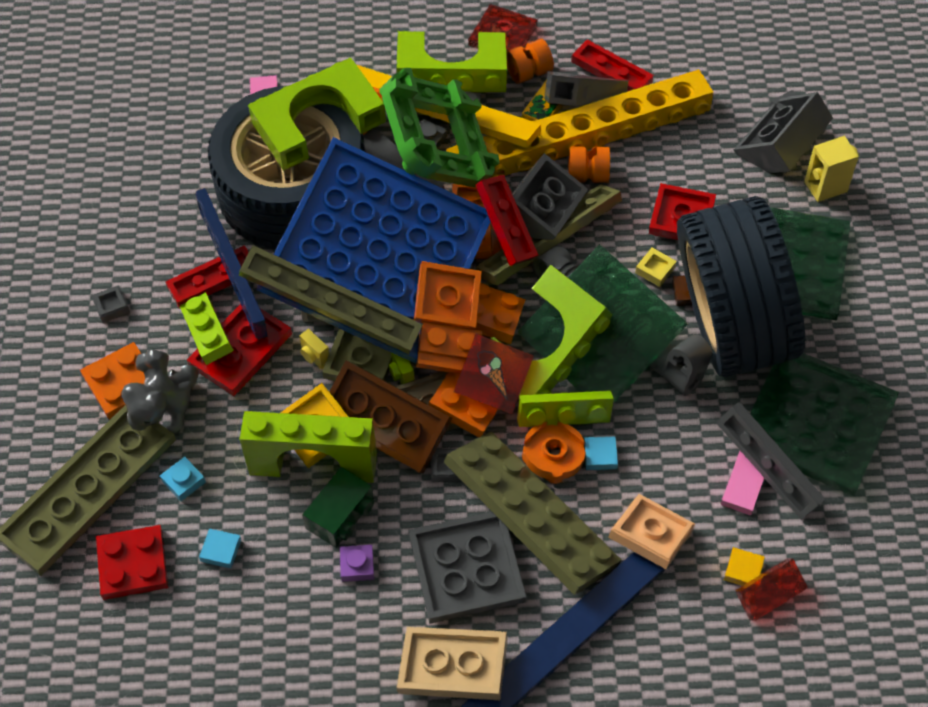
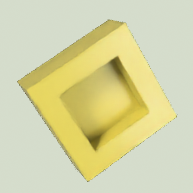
[635,248,677,287]
[299,328,329,370]

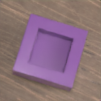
[340,544,374,582]

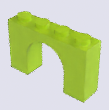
[396,31,507,92]
[248,57,386,171]
[479,265,613,397]
[239,411,377,483]

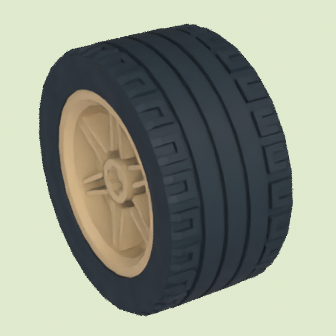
[207,86,365,249]
[677,196,806,377]

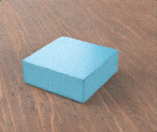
[584,437,618,470]
[199,528,241,569]

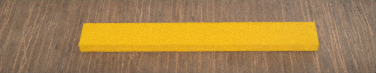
[357,65,541,148]

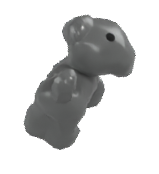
[121,350,199,435]

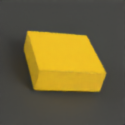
[724,547,765,590]

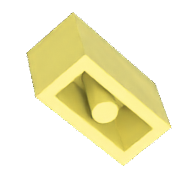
[804,136,859,202]

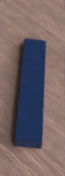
[195,188,268,340]

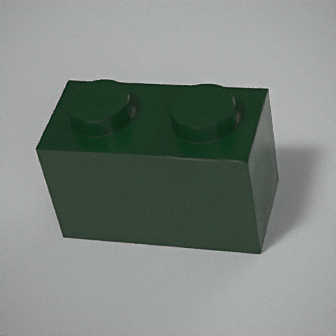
[302,467,374,548]

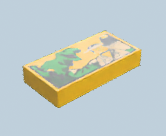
[521,80,563,121]

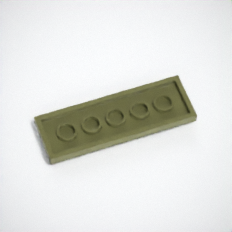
[0,405,176,576]
[444,431,622,595]

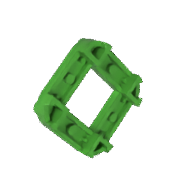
[380,68,500,187]

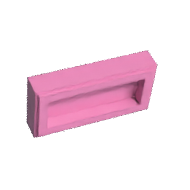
[721,451,764,516]

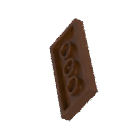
[329,360,453,474]

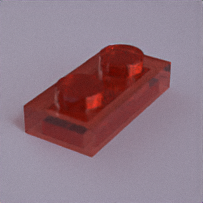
[735,558,808,621]

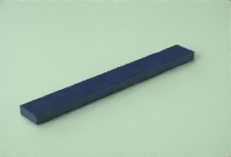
[460,552,673,707]

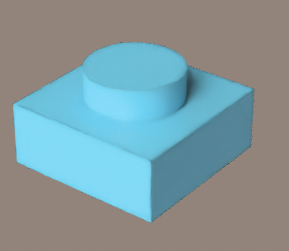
[160,457,206,501]

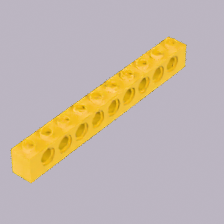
[446,69,714,178]

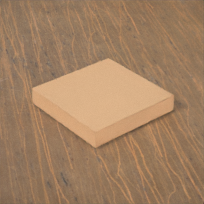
[608,494,695,569]

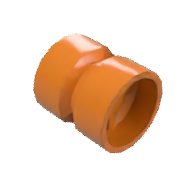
[506,39,554,84]
[568,147,610,183]

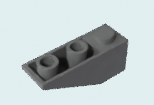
[544,71,629,106]

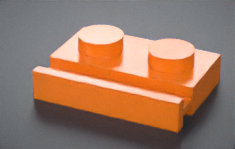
[416,321,483,377]

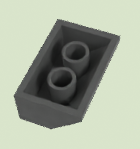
[734,92,833,173]
[512,153,588,240]

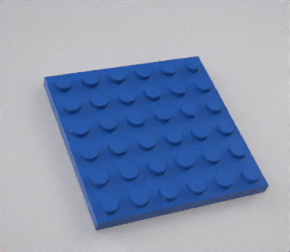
[257,137,491,364]

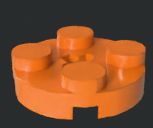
[522,422,586,484]

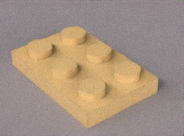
[397,627,508,700]

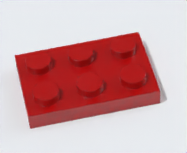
[187,304,292,396]

